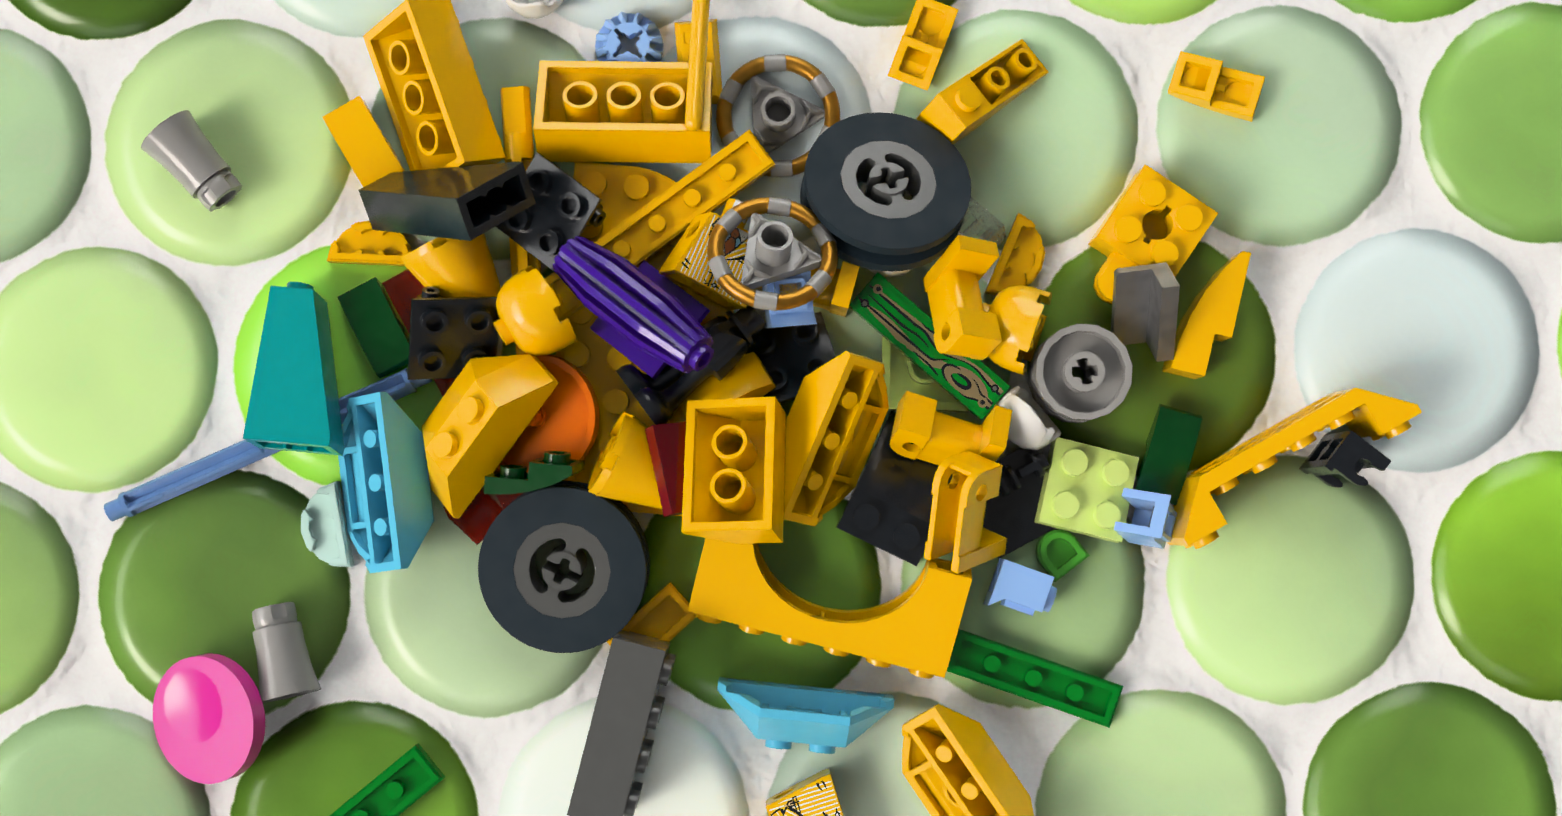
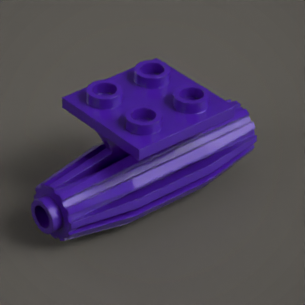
[553,236,714,380]

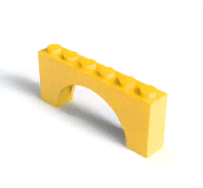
[687,538,972,679]

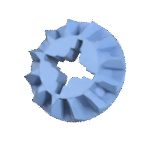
[595,12,663,62]

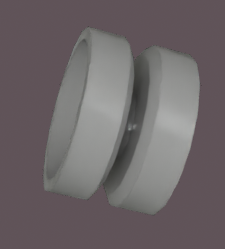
[1028,324,1133,423]

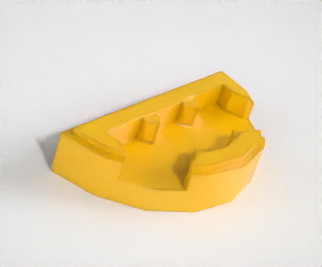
[984,212,1045,295]
[327,221,413,266]

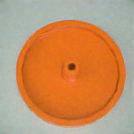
[497,353,600,473]

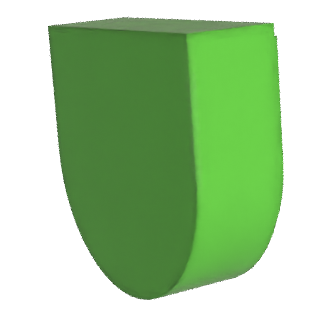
[1035,530,1090,582]

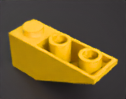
[916,39,1048,145]

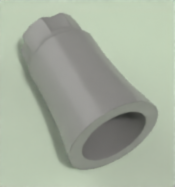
[141,110,242,212]
[252,602,321,703]

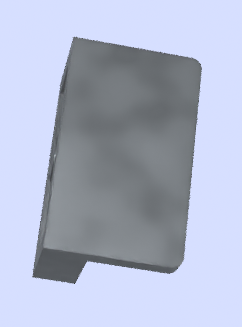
[1111,262,1180,362]

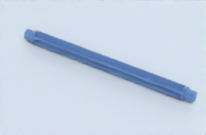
[104,368,432,521]

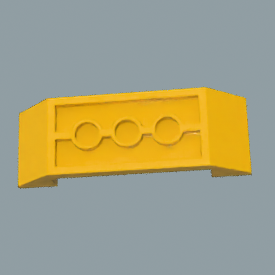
[1168,388,1422,549]

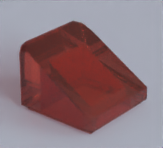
[443,486,504,545]

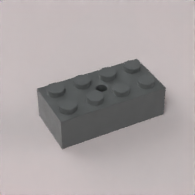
[567,630,676,816]

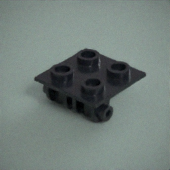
[496,152,606,273]
[407,286,500,380]
[744,312,836,403]
[983,448,1054,559]

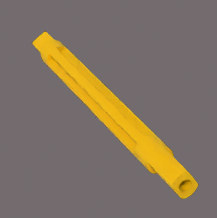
[500,86,541,355]

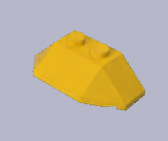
[784,351,889,526]
[422,354,559,519]
[902,704,1034,816]

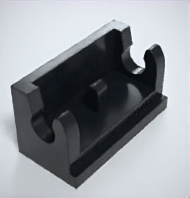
[1299,431,1391,487]

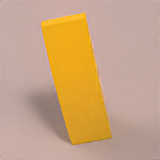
[1162,251,1251,379]

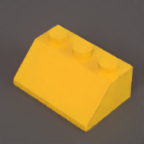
[681,396,786,544]

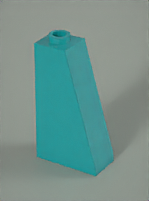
[243,282,344,456]

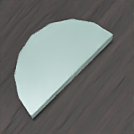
[301,481,354,567]

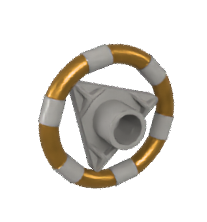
[716,54,840,178]
[707,197,838,311]

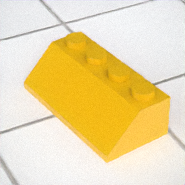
[363,0,506,171]
[533,60,712,163]

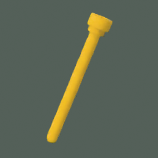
[685,0,710,131]

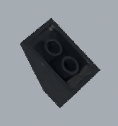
[836,411,953,566]

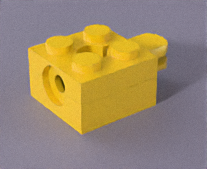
[1088,164,1218,304]

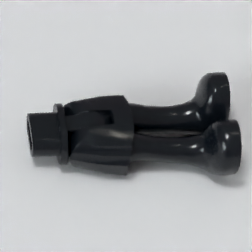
[616,305,767,425]

